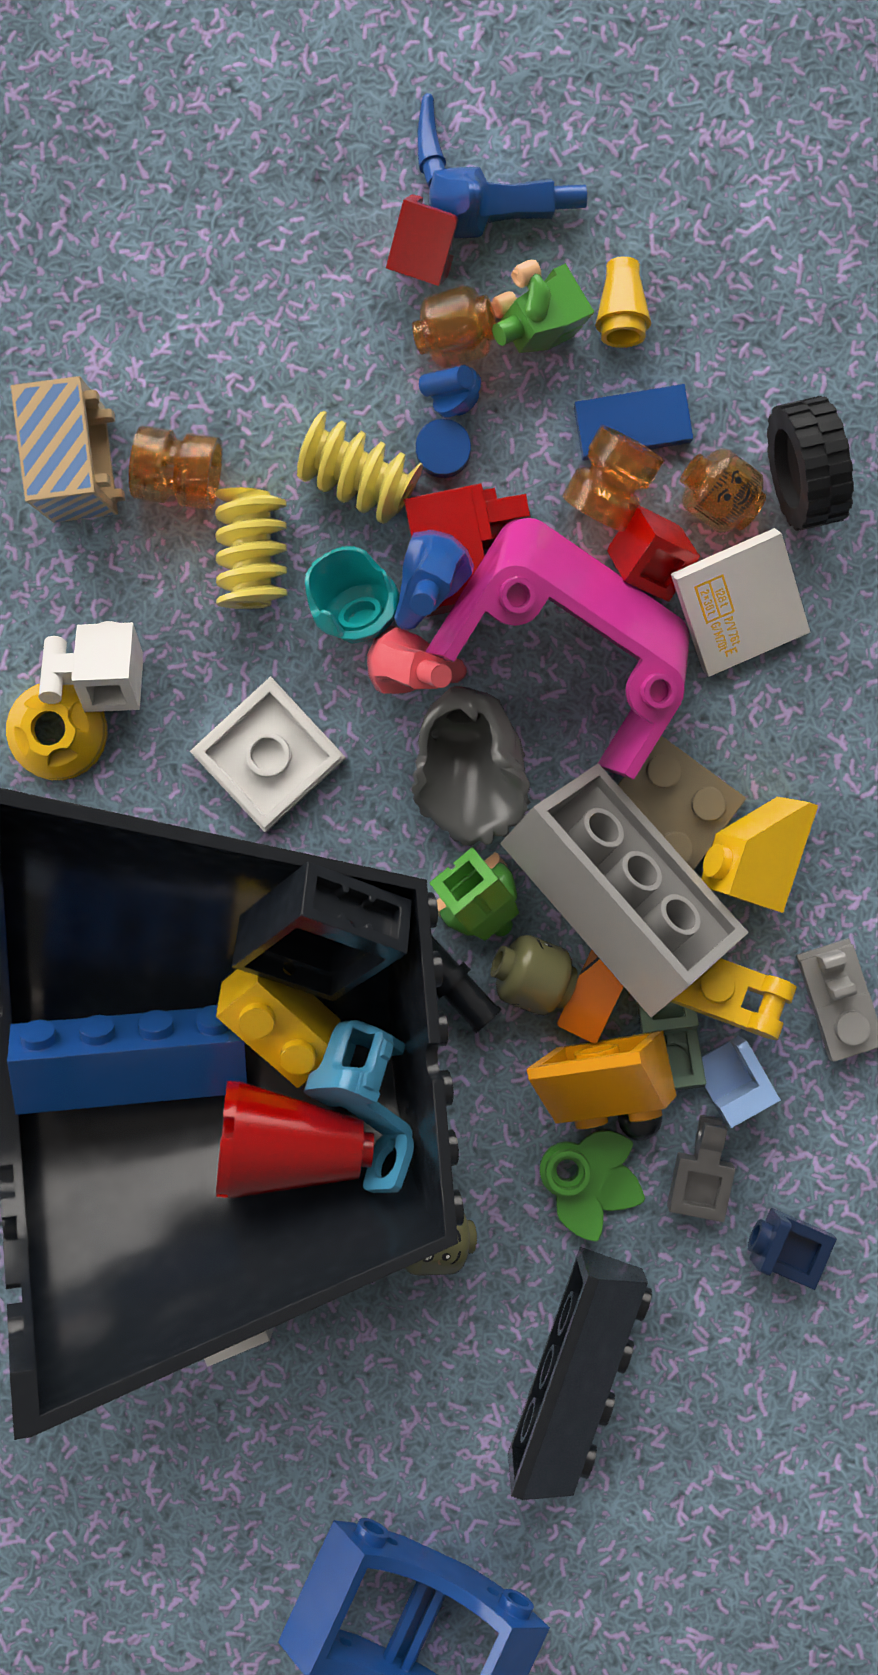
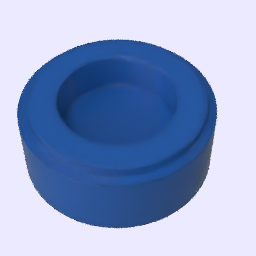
[416,419,471,478]

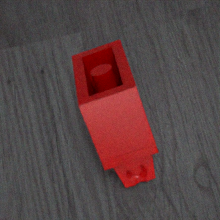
[404,483,531,617]

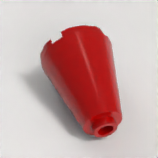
[216,1081,374,1199]

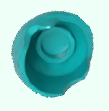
[305,546,400,644]

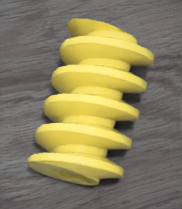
[297,411,423,524]
[215,487,287,609]

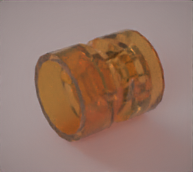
[129,425,223,511]
[562,425,665,531]

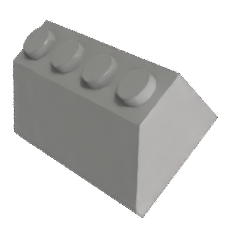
[500,763,749,1017]

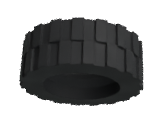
[767,396,854,531]

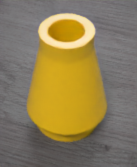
[595,257,651,348]

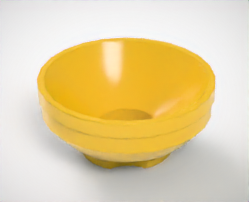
[6,684,108,780]

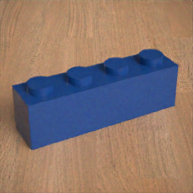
[7,1005,247,1115]

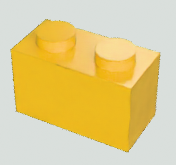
[216,968,340,1088]

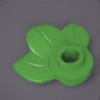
[539,1130,645,1241]

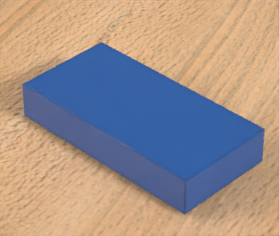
[574,384,693,461]

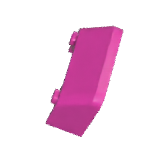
[425,518,690,780]

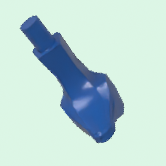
[429,167,587,238]
[394,530,474,630]

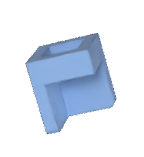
[702,1035,781,1128]

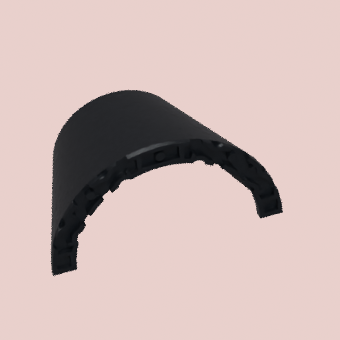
[0,788,464,1440]

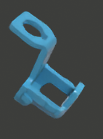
[303,1020,414,1193]

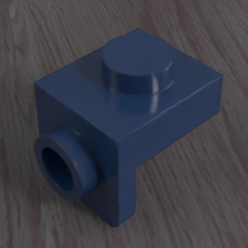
[748,1208,837,1290]

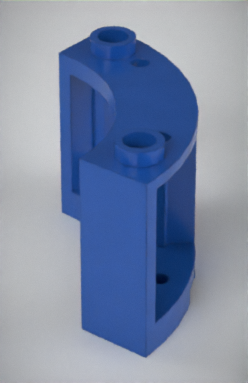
[278,1518,550,1675]

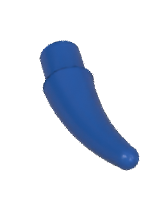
[417,93,446,189]

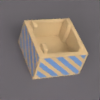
[11,376,125,523]

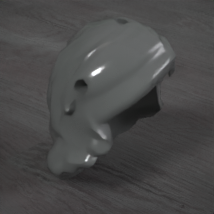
[412,686,531,846]

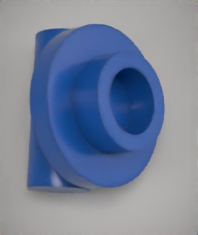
[419,365,481,418]

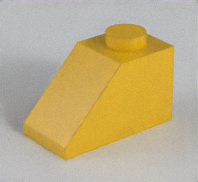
[701,796,818,913]

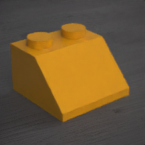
[527,1031,676,1129]

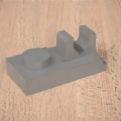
[796,938,878,1062]

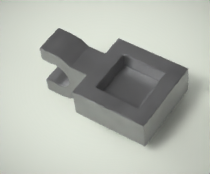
[667,1115,735,1222]

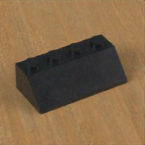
[508,1247,652,1500]

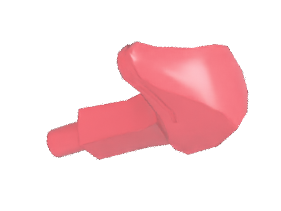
[367,625,467,694]

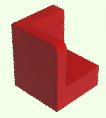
[386,194,458,286]
[607,504,700,602]

